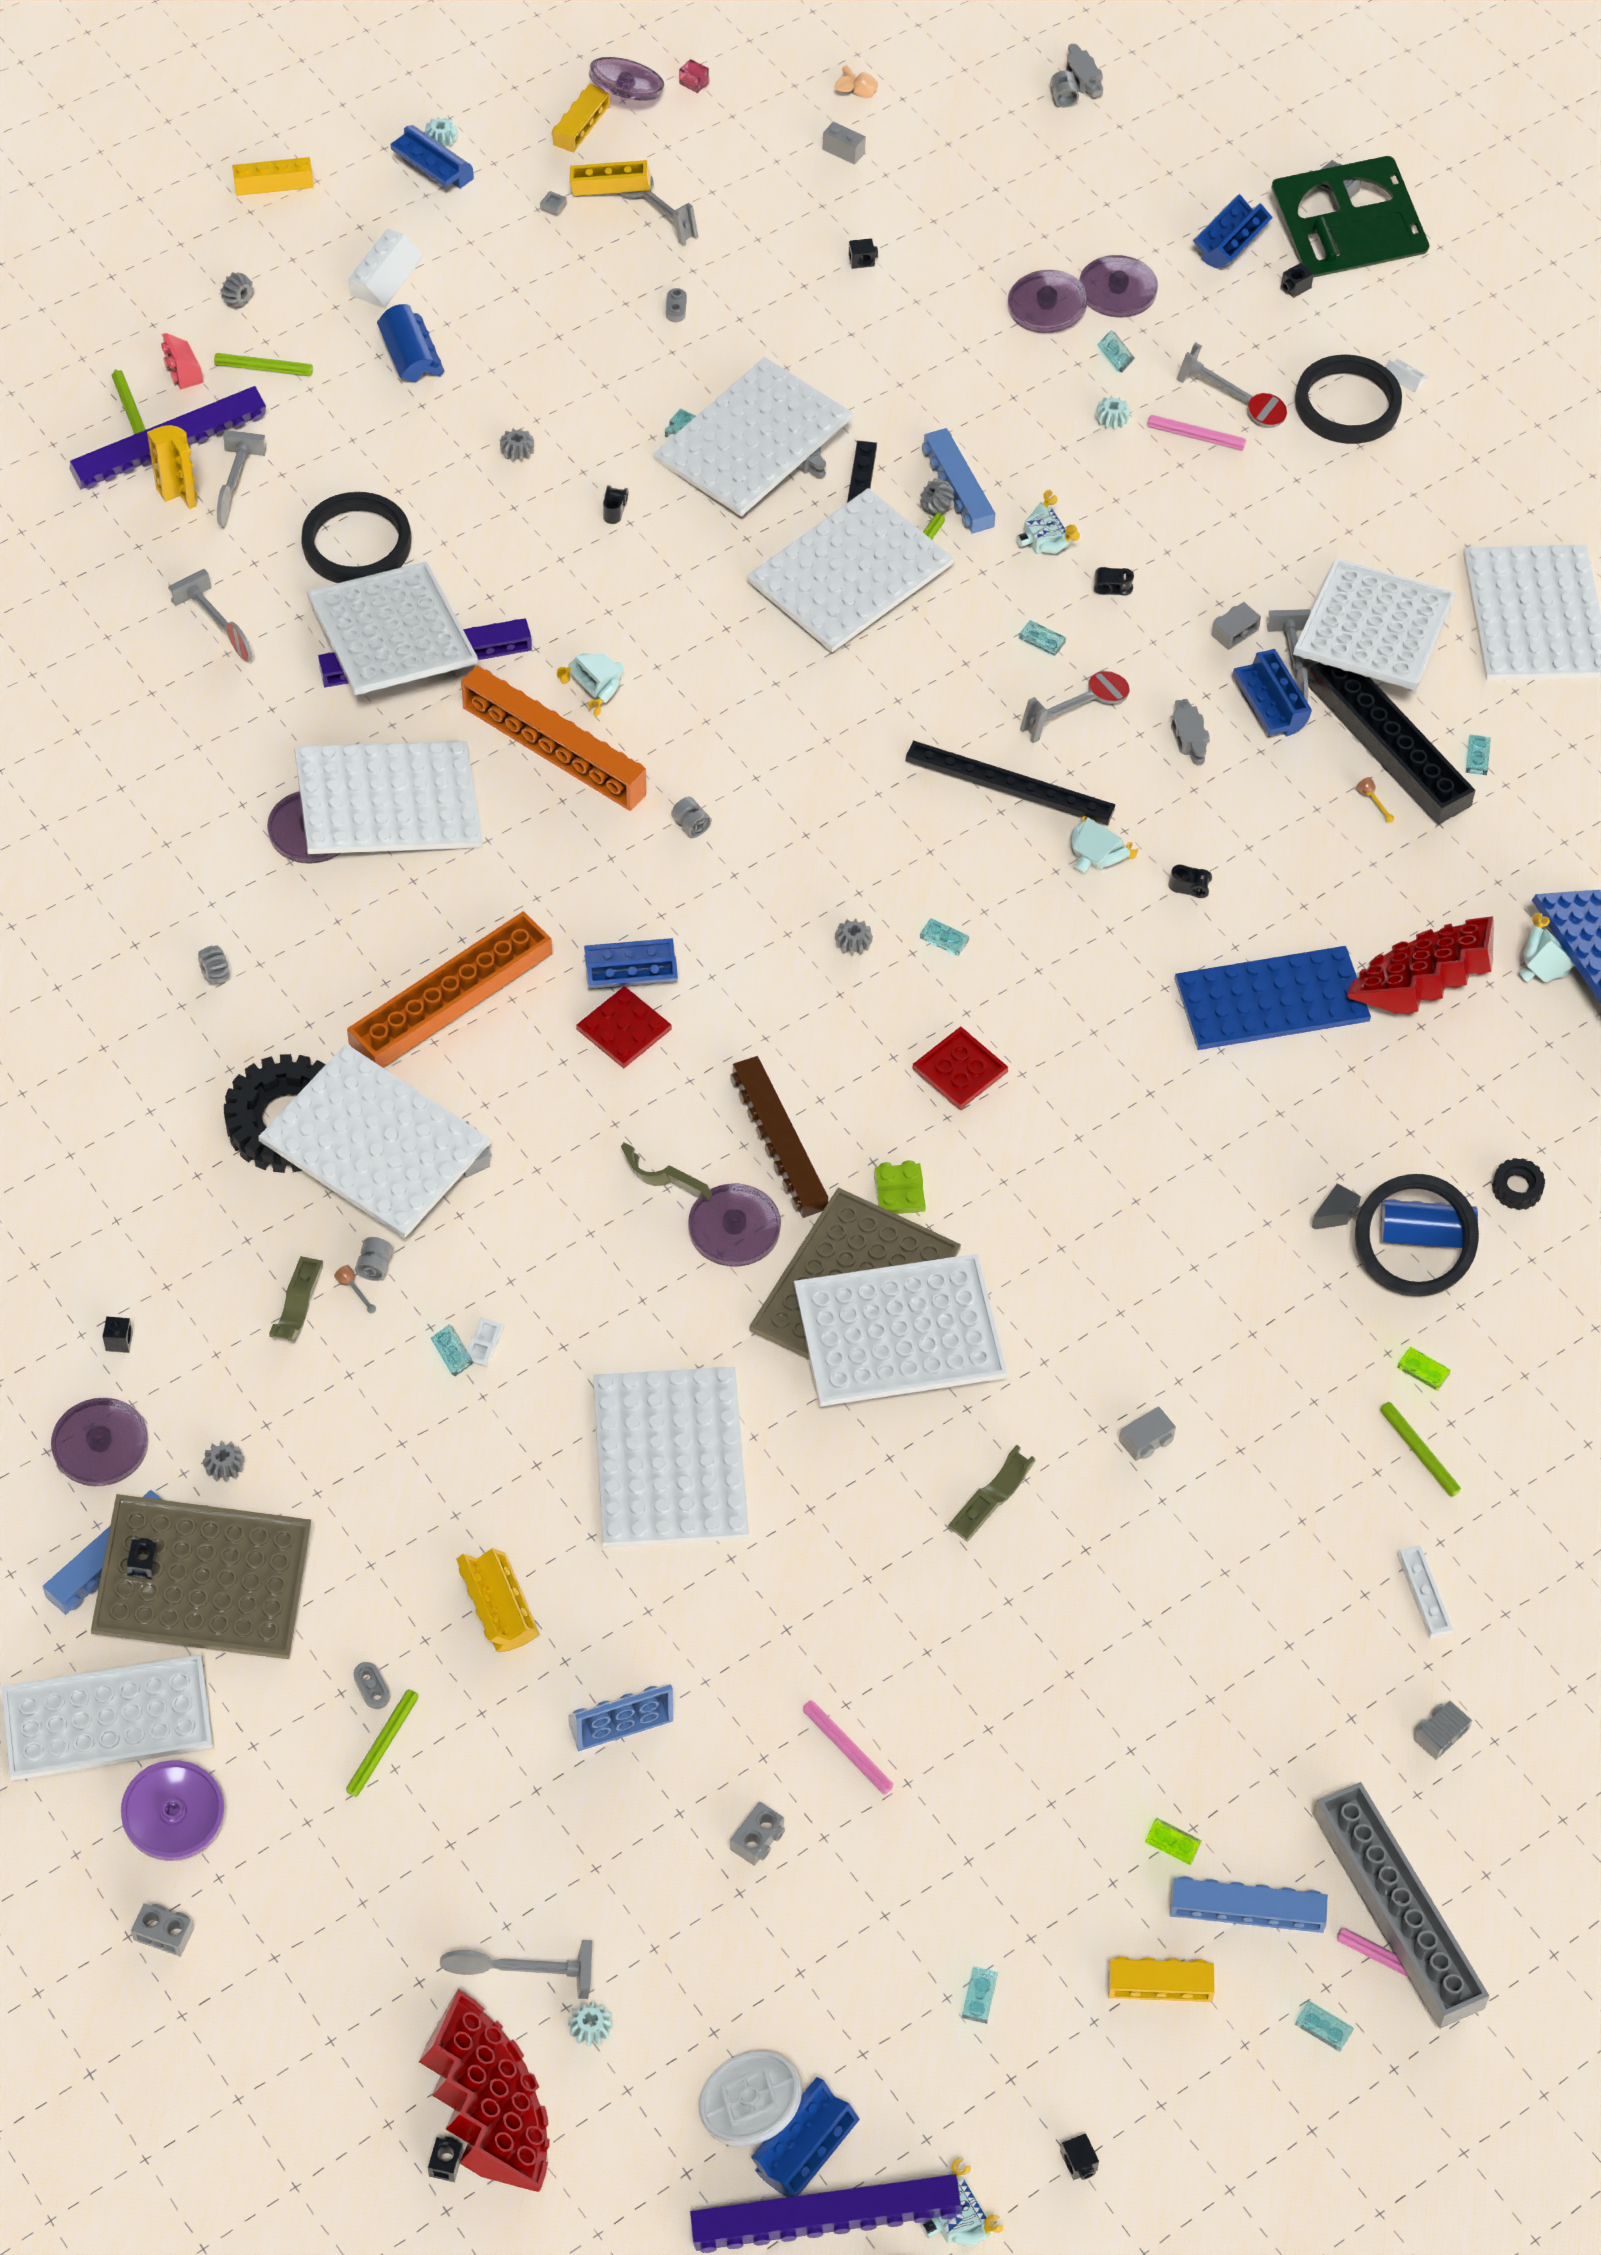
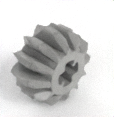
[220,272,254,307]
[500,428,534,462]
[920,478,954,514]
[835,918,873,956]
[198,945,229,984]
[203,1440,245,1482]

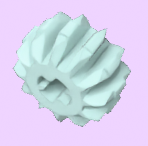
[425,117,457,147]
[1096,395,1130,430]
[568,2001,613,2048]

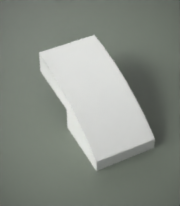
[464,1317,504,1367]

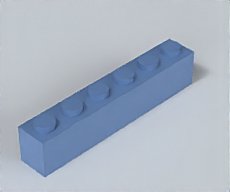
[922,428,996,534]
[42,1490,162,1615]
[1170,1876,1328,1933]

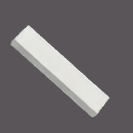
[1397,1545,1454,1639]

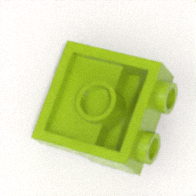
[874,1160,926,1214]

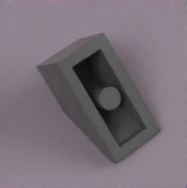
[1311,1183,1361,1230]

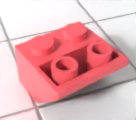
[161,333,203,390]

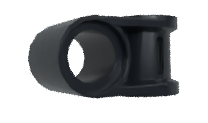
[603,485,629,524]
[1094,567,1134,596]
[1168,864,1212,898]

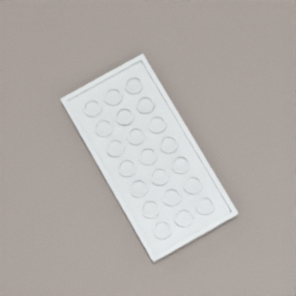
[1,1654,213,1781]

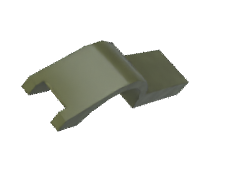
[621,1142,713,1201]
[269,1256,323,1341]
[948,1445,1036,1542]

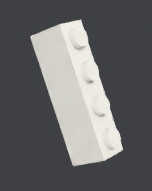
[348,228,423,309]

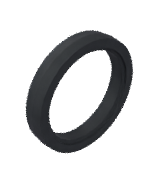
[1295,354,1402,444]
[301,492,411,583]
[1355,1174,1479,1297]

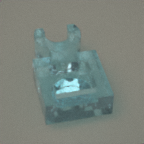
[665,408,696,438]

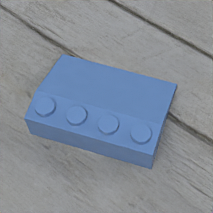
[568,1684,673,1752]

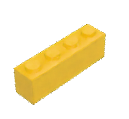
[551,84,610,153]
[232,157,314,196]
[570,160,651,196]
[1108,1957,1215,2002]

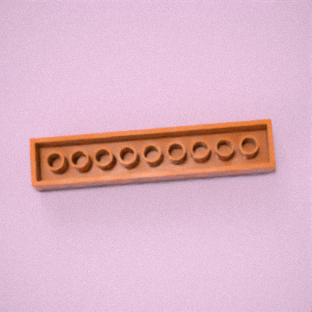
[461,665,646,811]
[347,911,552,1068]

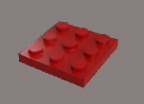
[576,986,672,1069]
[912,1026,1008,1110]

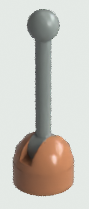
[334,1265,376,1313]

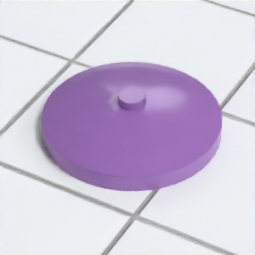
[121,1760,224,1861]

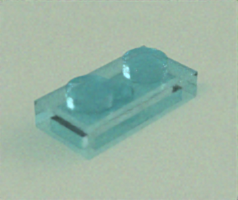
[1097,330,1135,373]
[1019,620,1066,656]
[1465,734,1491,776]
[920,918,969,956]
[431,1324,474,1377]
[962,1966,998,2024]
[1295,2001,1354,2052]

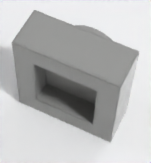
[540,191,567,215]

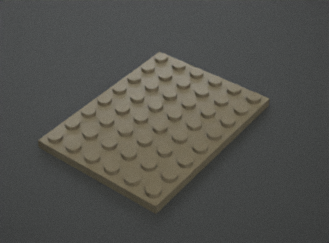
[749,1187,961,1360]
[91,1494,311,1659]

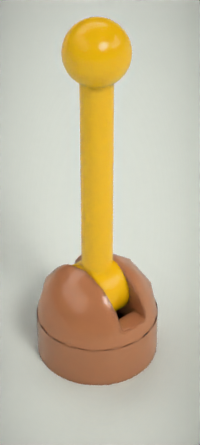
[1356,777,1394,822]

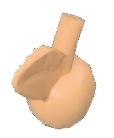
[834,65,878,98]

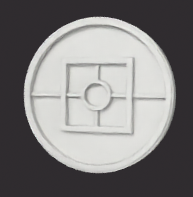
[699,2051,802,2147]

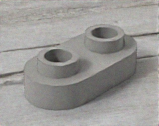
[666,288,687,323]
[353,1662,390,1709]

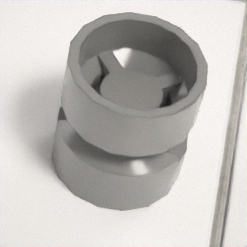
[1050,70,1079,108]
[671,796,712,838]
[355,1237,393,1281]

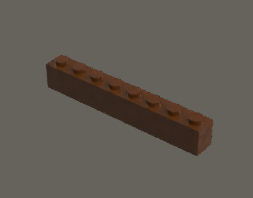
[730,1055,829,1218]

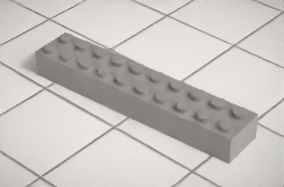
[1313,1782,1490,2029]

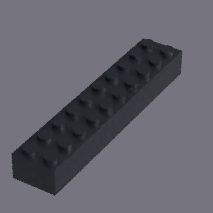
[1308,662,1476,824]

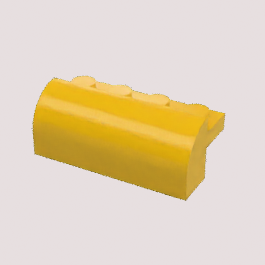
[147,425,197,509]
[456,1548,540,1652]

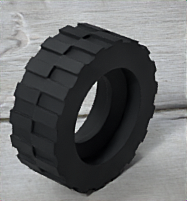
[1492,1158,1545,1210]

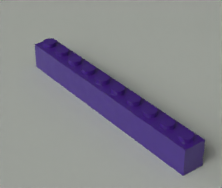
[69,386,266,490]
[318,618,532,688]
[690,2174,962,2253]

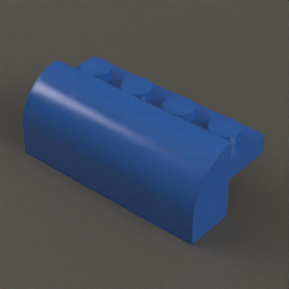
[390,125,474,189]
[1192,193,1273,268]
[377,304,445,383]
[1232,649,1312,737]
[584,938,678,989]
[1380,1199,1478,1248]
[751,2077,860,2197]

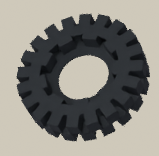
[224,1054,326,1173]

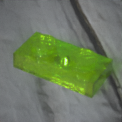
[1397,1346,1451,1391]
[1145,1818,1202,1865]

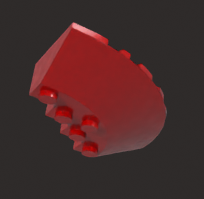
[1348,916,1494,1014]
[419,1989,550,2192]

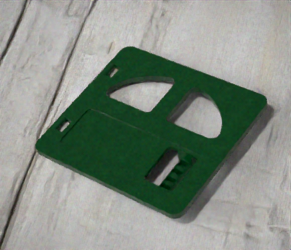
[1271,156,1430,278]

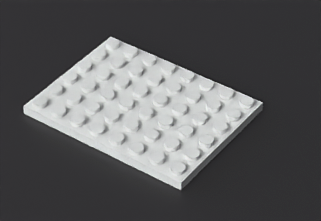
[653,356,853,517]
[747,488,954,652]
[1463,544,1601,680]
[1293,558,1456,691]
[307,561,478,695]
[294,741,483,854]
[259,1044,491,1239]
[794,1253,1007,1407]
[593,1366,749,1548]

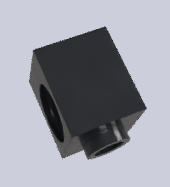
[848,238,878,269]
[1281,263,1314,298]
[102,1316,133,1353]
[127,1538,157,1579]
[1060,2133,1099,2181]
[428,2137,463,2183]

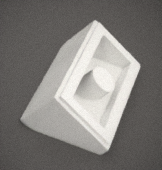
[1386,358,1429,392]

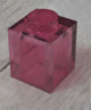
[679,59,710,93]

